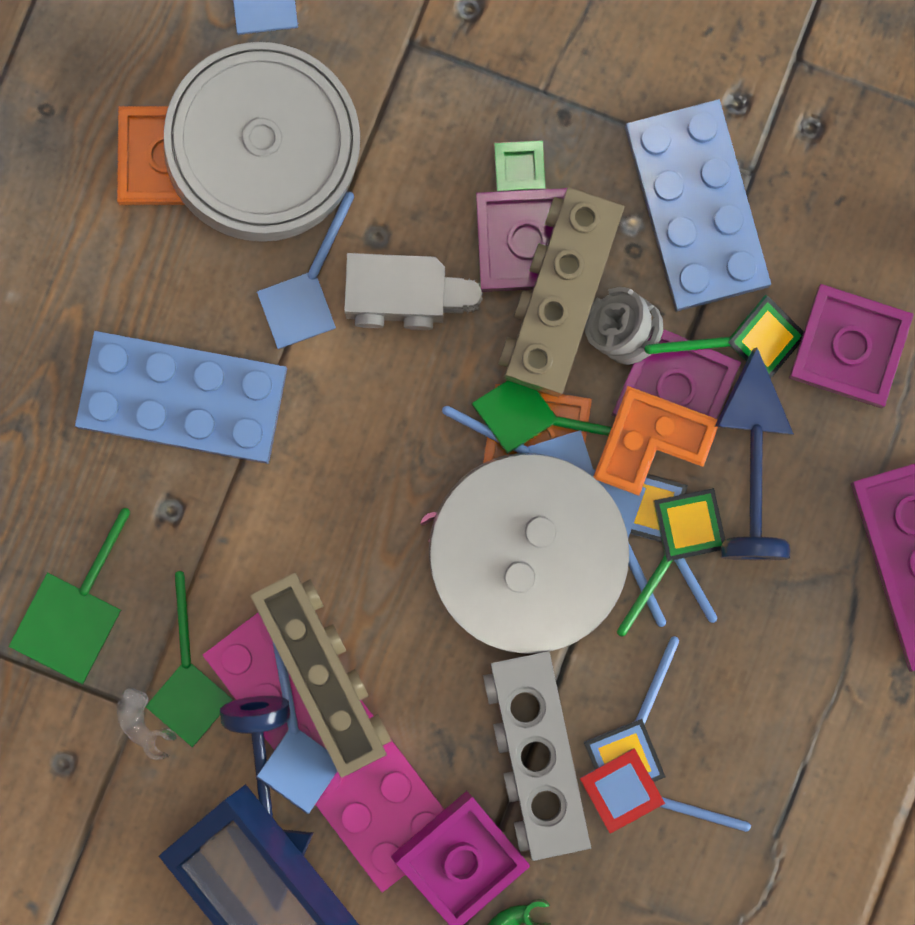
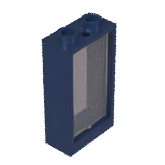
[159,784,359,925]

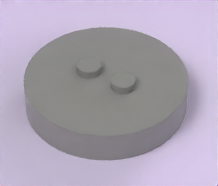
[164,42,360,242]
[429,453,629,654]

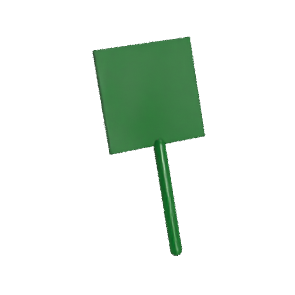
[8,508,130,685]

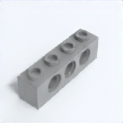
[483,651,591,861]

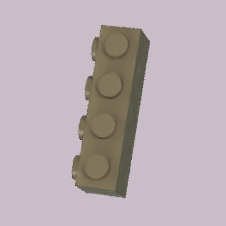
[498,187,625,398]
[250,572,391,778]

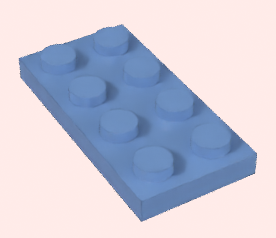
[625,99,771,312]
[75,331,287,464]

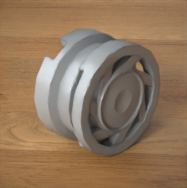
[585,287,663,365]

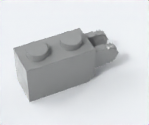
[344,253,483,330]

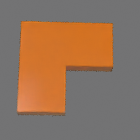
[593,386,718,496]

